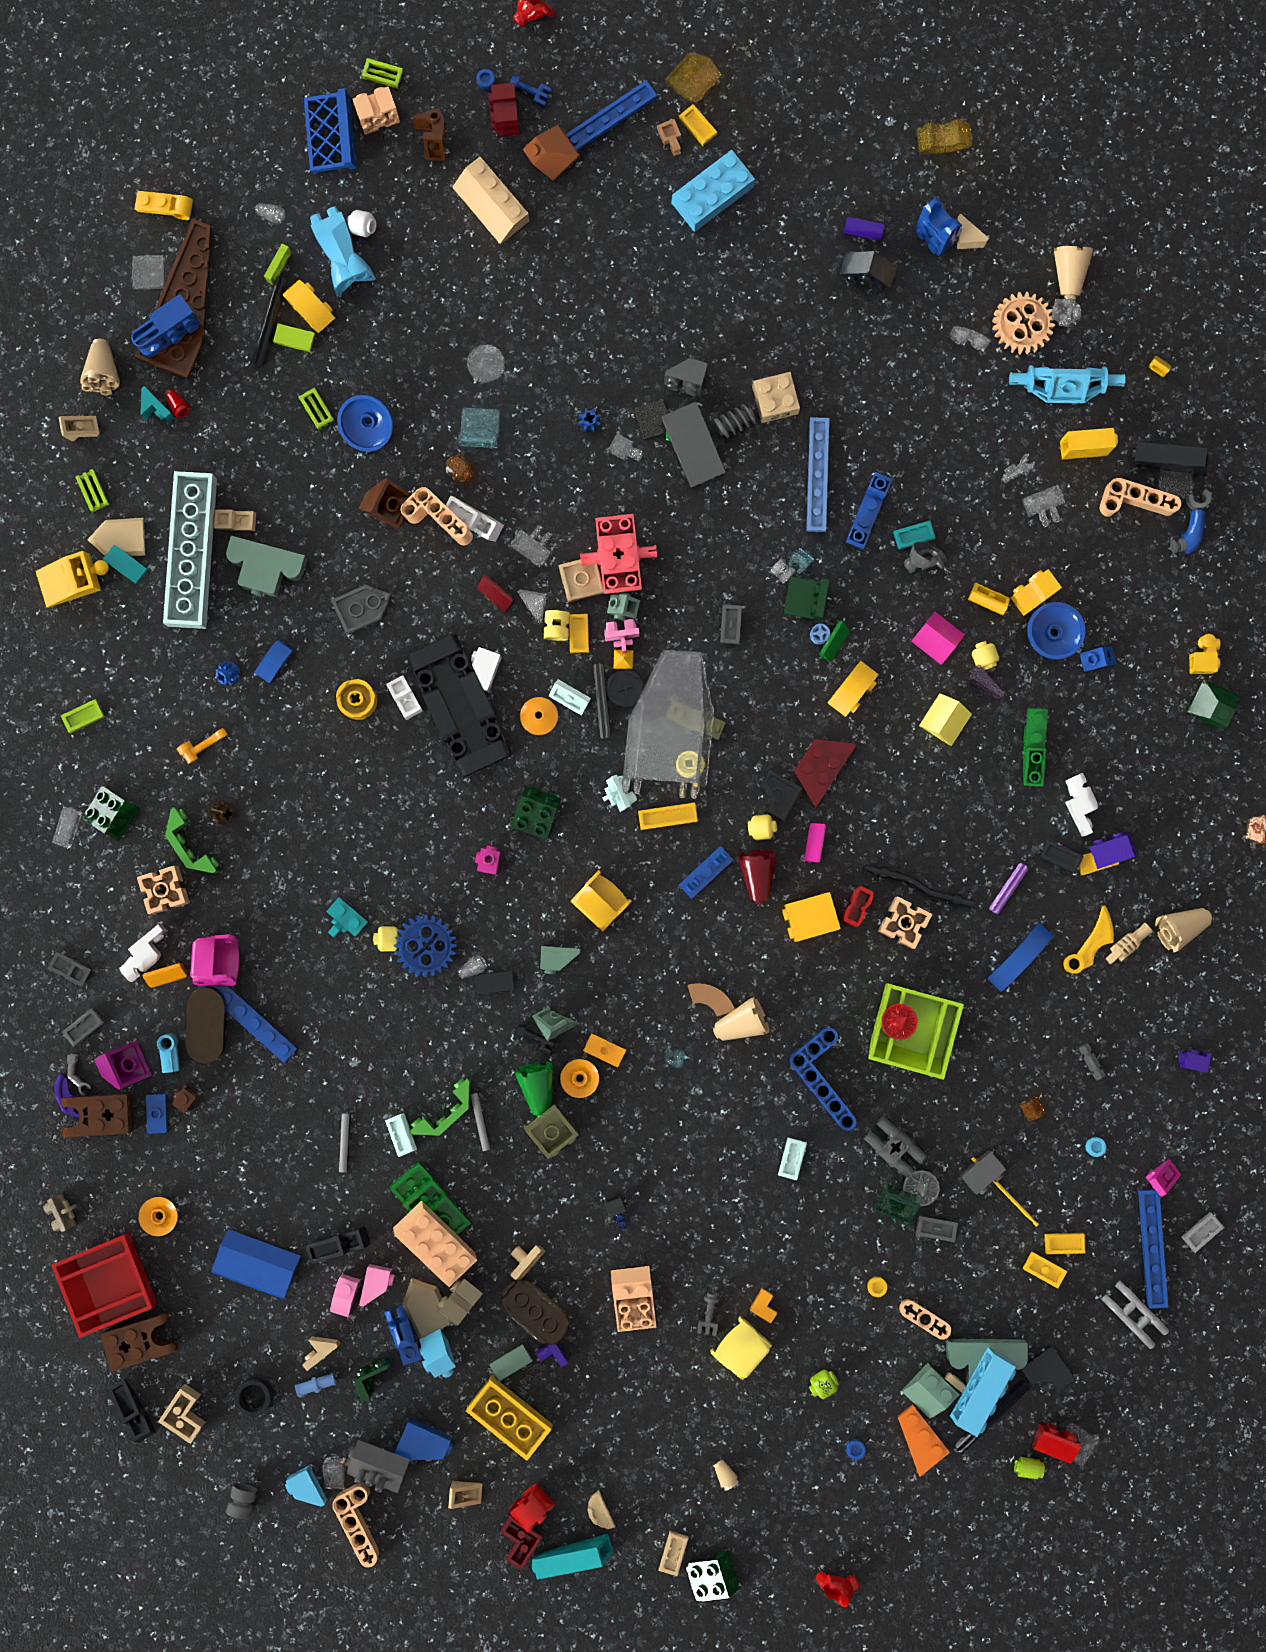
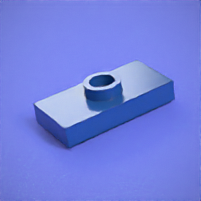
[146,1094,168,1134]

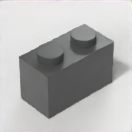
[959,1151,1006,1195]

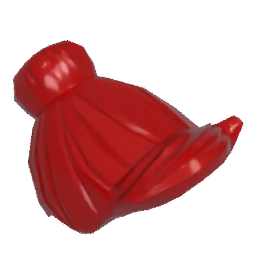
[513,0,555,27]
[816,1571,860,1607]

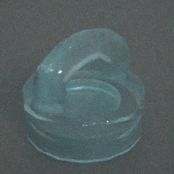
[665,1049,684,1069]

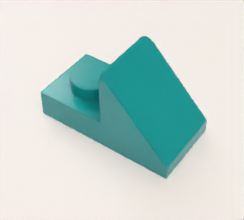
[141,386,175,423]

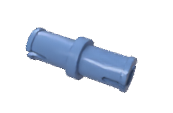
[295,1372,336,1397]

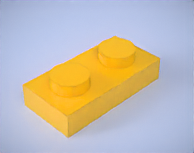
[1023,1251,1067,1288]

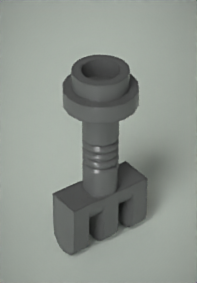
[697,1291,720,1336]

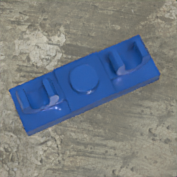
[679,846,733,899]

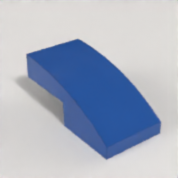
[254,640,293,683]

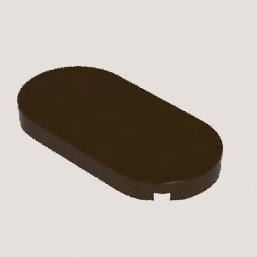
[185,987,226,1064]
[502,1280,570,1345]

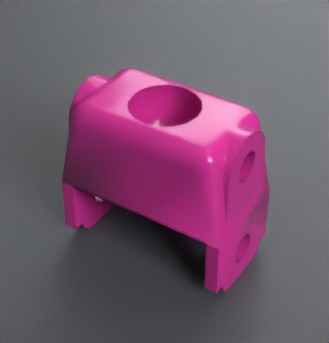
[191,934,239,987]

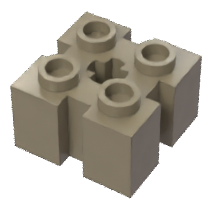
[437,1279,483,1326]

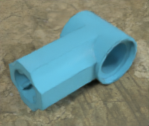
[157,1033,180,1073]

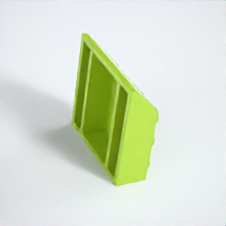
[868,983,964,1080]

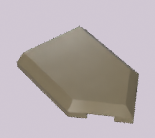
[402,1278,452,1339]

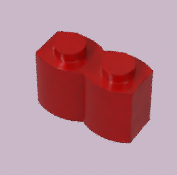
[842,886,873,927]

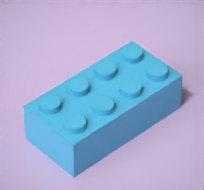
[671,150,755,232]
[950,1347,1016,1437]

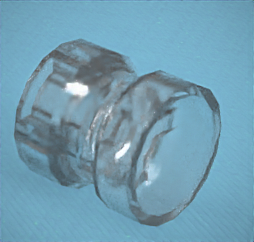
[769,558,796,584]

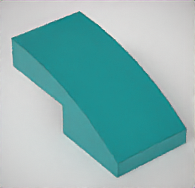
[103,544,148,584]

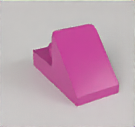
[1146,1159,1181,1196]

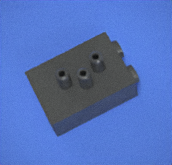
[346,1440,410,1493]

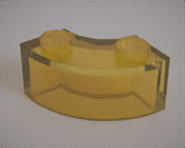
[916,119,972,154]

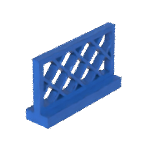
[304,88,357,173]

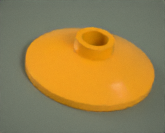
[520,697,558,735]
[560,1059,599,1098]
[139,1197,178,1236]

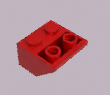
[1032,1422,1082,1464]

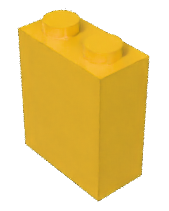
[1060,428,1118,460]
[782,892,840,942]

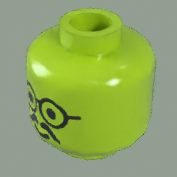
[809,1369,839,1399]

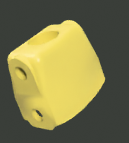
[710,1316,772,1380]

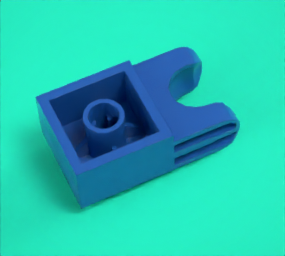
[915,196,962,257]
[131,294,201,357]

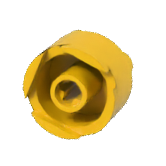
[336,679,377,720]

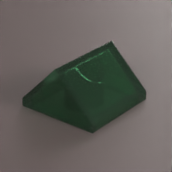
[873,1182,920,1225]

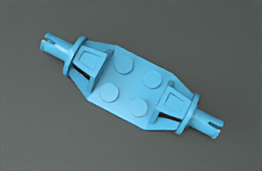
[1009,365,1125,403]

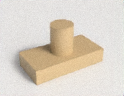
[511,1245,546,1281]

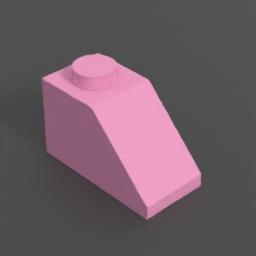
[359,1264,395,1306]
[330,1274,361,1317]

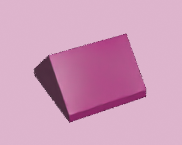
[911,612,965,665]

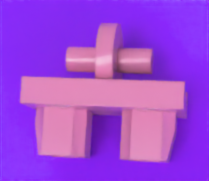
[604,619,639,652]

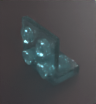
[458,408,500,448]

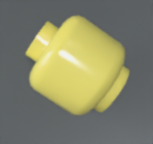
[972,641,999,671]
[748,814,777,840]
[373,926,401,952]

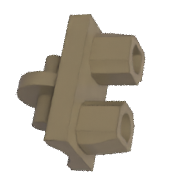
[43,1193,77,1232]

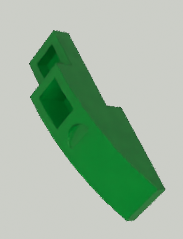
[1023,708,1048,787]

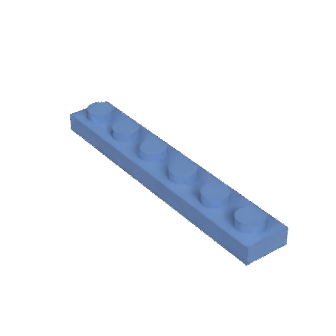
[806,417,829,532]

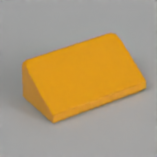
[142,963,187,988]

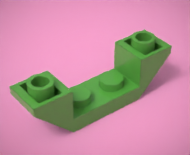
[165,807,220,874]
[409,1078,471,1136]

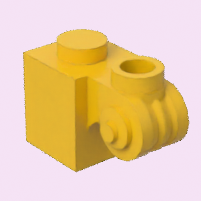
[1189,634,1220,674]

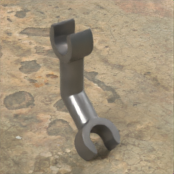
[67,1053,93,1095]

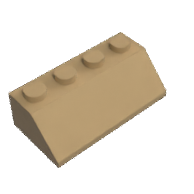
[453,157,529,245]

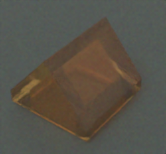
[1019,1095,1046,1122]

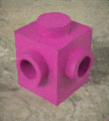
[475,846,501,875]

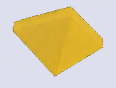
[613,650,633,670]

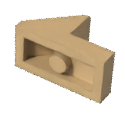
[59,416,99,441]
[303,1337,340,1371]

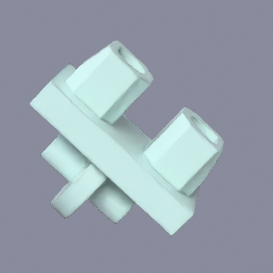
[603,775,637,812]

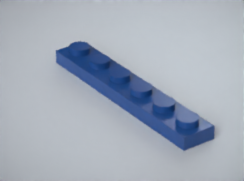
[566,80,657,151]
[199,985,298,1063]
[1138,1189,1168,1309]

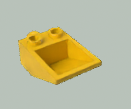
[36,551,109,608]

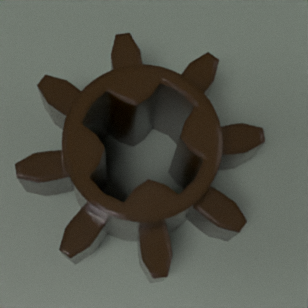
[209,800,234,825]

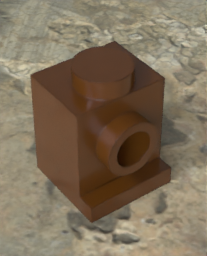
[172,1084,200,1113]

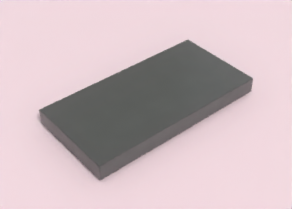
[661,402,726,488]

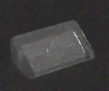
[52,806,82,848]

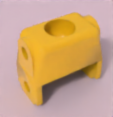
[570,870,632,932]

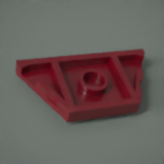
[793,739,856,807]

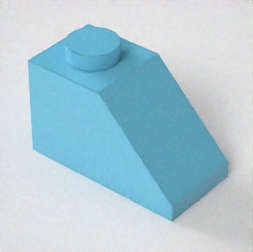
[285,1465,328,1507]

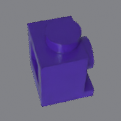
[1179,1049,1211,1073]

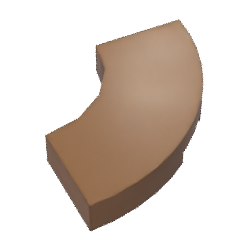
[687,983,734,1016]

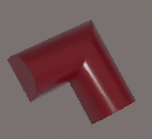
[500,1514,543,1570]

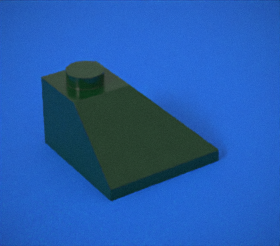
[1187,678,1238,729]

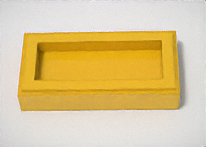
[679,104,717,146]
[569,614,589,653]
[1045,1233,1085,1254]

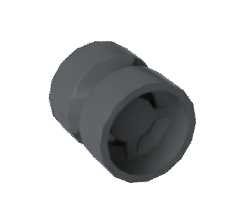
[226,1483,258,1519]

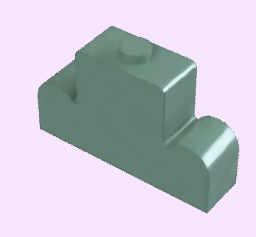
[226,536,307,597]
[946,1339,1028,1390]

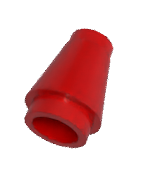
[165,389,190,418]

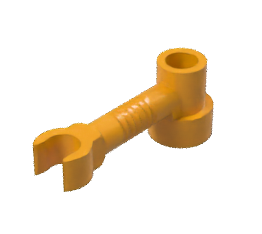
[177,728,228,764]

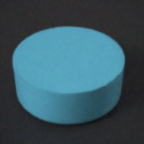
[1086,1137,1106,1157]

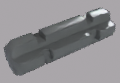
[1079,1043,1105,1080]

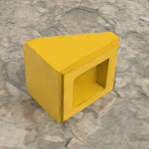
[1148,356,1171,377]

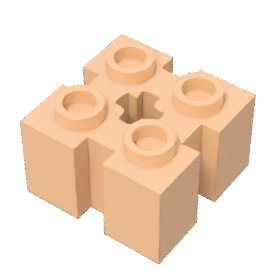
[353,87,400,135]
[137,866,190,914]
[878,897,932,949]

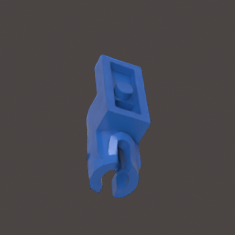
[384,1305,423,1366]

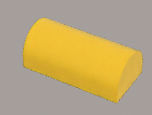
[968,583,1010,615]

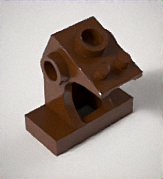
[413,108,446,161]

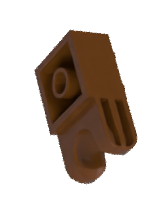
[61,1093,133,1137]
[100,1312,178,1372]

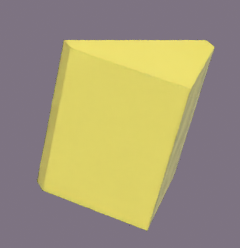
[919,694,972,746]

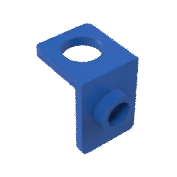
[1080,646,1116,672]

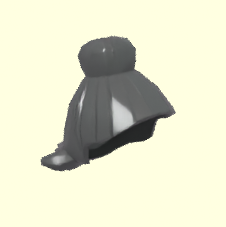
[904,542,947,572]

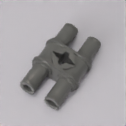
[863,1116,927,1178]

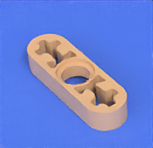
[899,1299,951,1339]

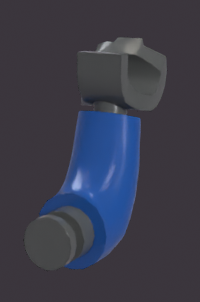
[1170,488,1212,554]

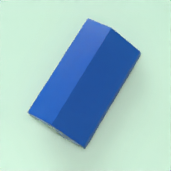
[211,1229,301,1299]

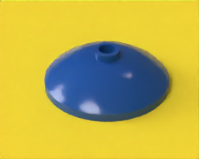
[337,394,393,452]
[1027,602,1086,660]

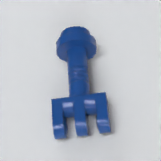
[510,75,552,107]

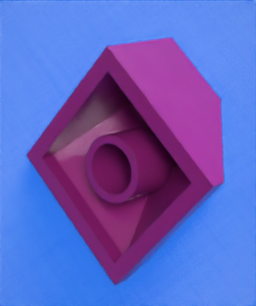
[94,1041,152,1090]

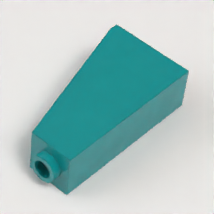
[532,1534,613,1580]

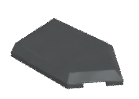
[331,585,391,635]

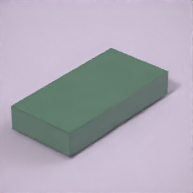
[489,1343,533,1381]

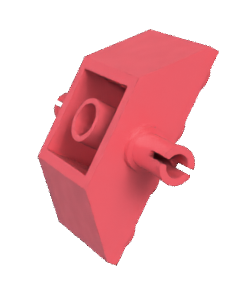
[580,514,657,594]

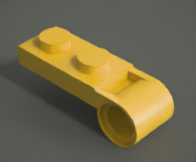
[135,191,193,220]

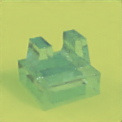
[788,548,814,574]

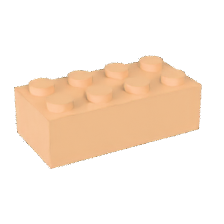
[393,1201,477,1287]

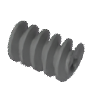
[713,403,756,438]

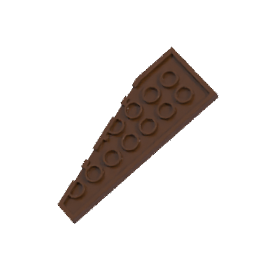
[135,219,212,379]

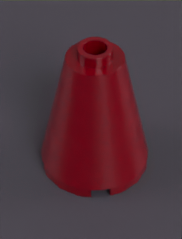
[738,850,776,904]

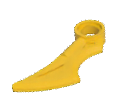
[1063,905,1114,974]

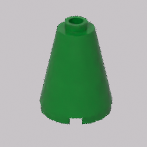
[515,1062,553,1118]

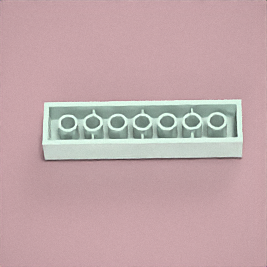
[163,471,217,629]

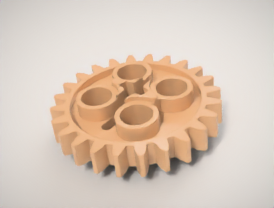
[992,292,1055,355]

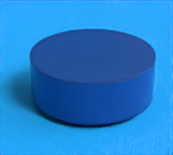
[476,69,495,90]
[846,1439,866,1460]

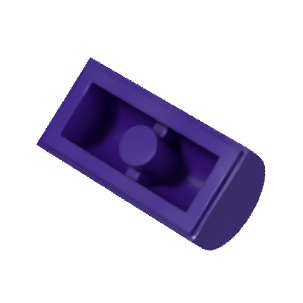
[844,216,884,241]

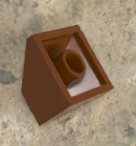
[358,478,412,529]

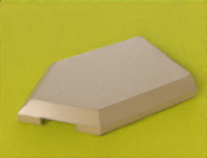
[88,518,146,557]

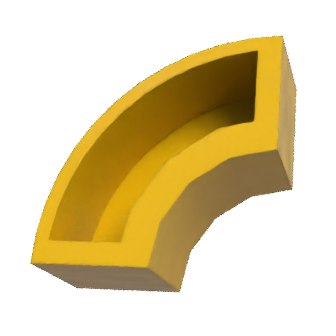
[283,280,335,333]
[828,661,879,717]

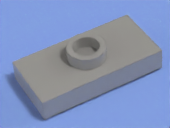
[1181,1212,1225,1253]

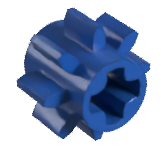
[578,408,601,432]
[216,661,240,686]

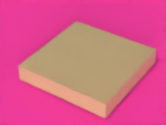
[558,559,604,603]

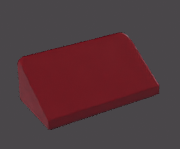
[477,575,514,612]

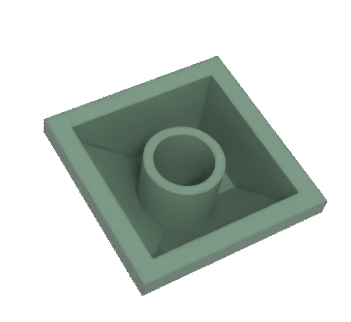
[540,946,581,974]

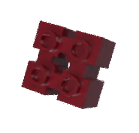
[488,83,520,137]

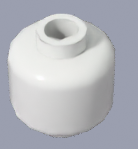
[347,210,376,237]

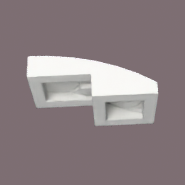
[386,675,423,720]

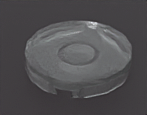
[467,345,505,383]

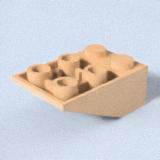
[611,1266,656,1332]

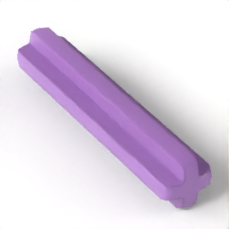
[989,863,1028,914]

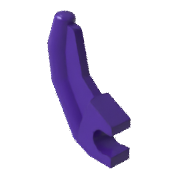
[55,1074,80,1117]

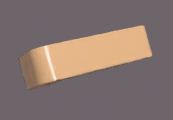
[1100,478,1181,517]
[401,487,473,545]
[333,1482,379,1567]

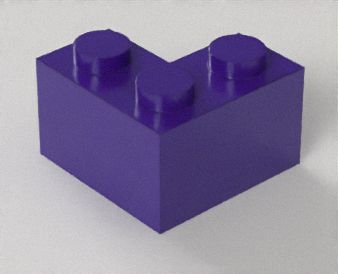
[1090,831,1139,869]

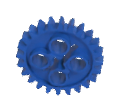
[394,914,457,977]

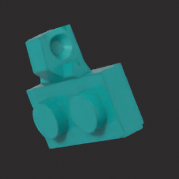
[326,897,368,938]

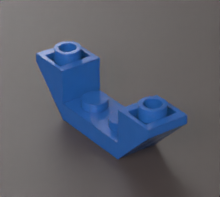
[846,472,892,549]

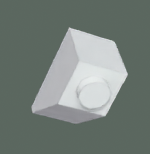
[471,647,502,693]

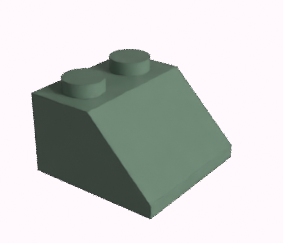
[901,1363,960,1419]

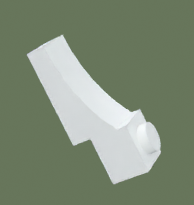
[445,496,504,542]

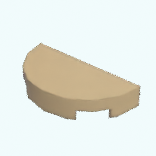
[945,1373,966,1393]
[588,1490,616,1529]

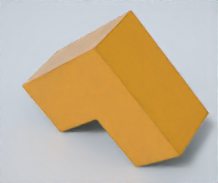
[750,1288,777,1323]

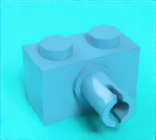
[419,1329,456,1378]

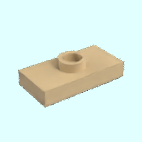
[659,1531,689,1576]

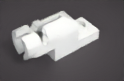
[1065,773,1098,836]
[120,925,167,982]

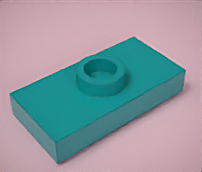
[893,521,936,550]

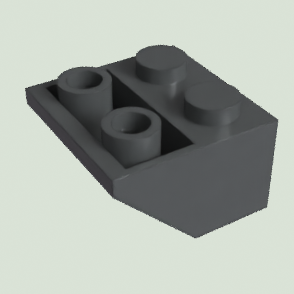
[664,358,708,396]

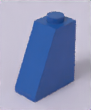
[394,1418,454,1460]

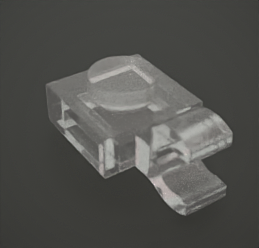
[608,434,643,461]
[1002,453,1035,483]

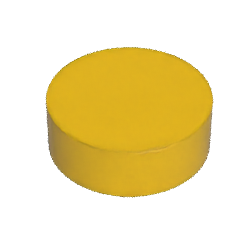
[867,1277,887,1297]

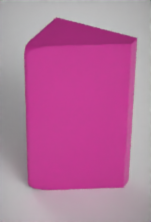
[804,823,826,863]

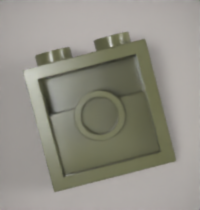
[524,1104,578,1159]

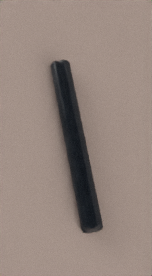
[251,276,287,367]
[955,1380,1030,1454]

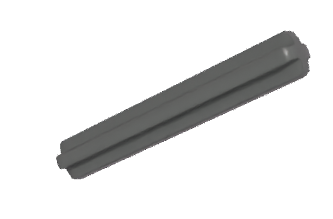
[593,663,610,739]

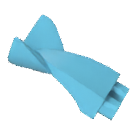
[310,206,376,296]

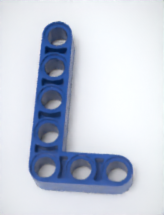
[789,1027,856,1131]

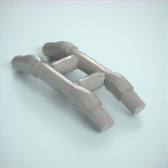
[1101,1280,1169,1349]

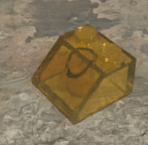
[665,52,721,102]

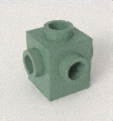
[607,592,640,621]

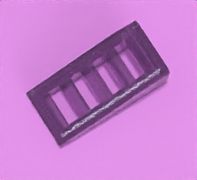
[968,664,1005,699]

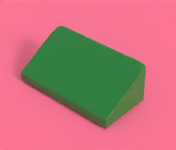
[819,621,850,662]

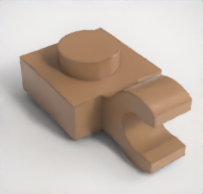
[657,119,681,157]

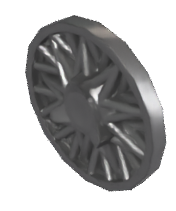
[903,1170,940,1206]

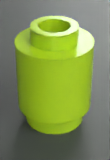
[1014,1457,1045,1479]

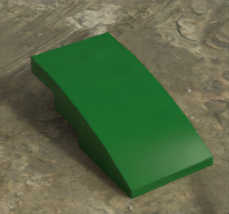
[389,1162,471,1235]

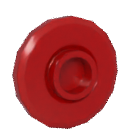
[881,1004,918,1040]

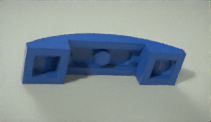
[987,923,1053,992]

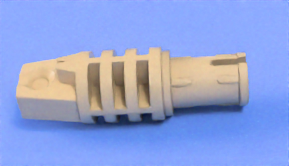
[1106,923,1153,965]

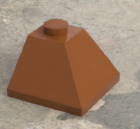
[523,125,580,181]

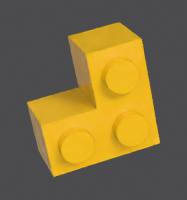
[1011,569,1062,616]

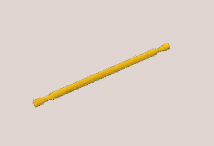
[971,1157,1039,1227]

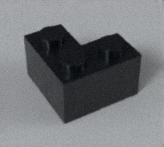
[840,251,897,291]

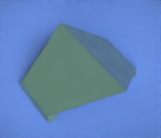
[533,1007,580,1041]

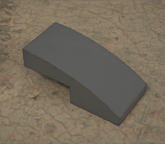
[47,951,91,987]

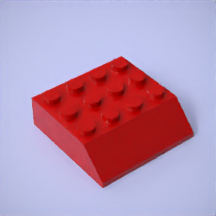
[51,1232,158,1338]

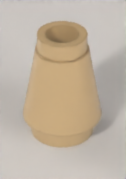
[713,1459,739,1491]

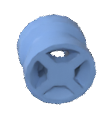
[810,624,830,645]

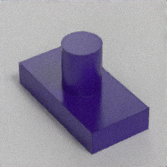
[536,1343,569,1368]

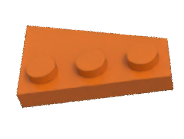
[897,1404,950,1477]

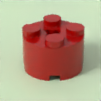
[509,1484,555,1533]

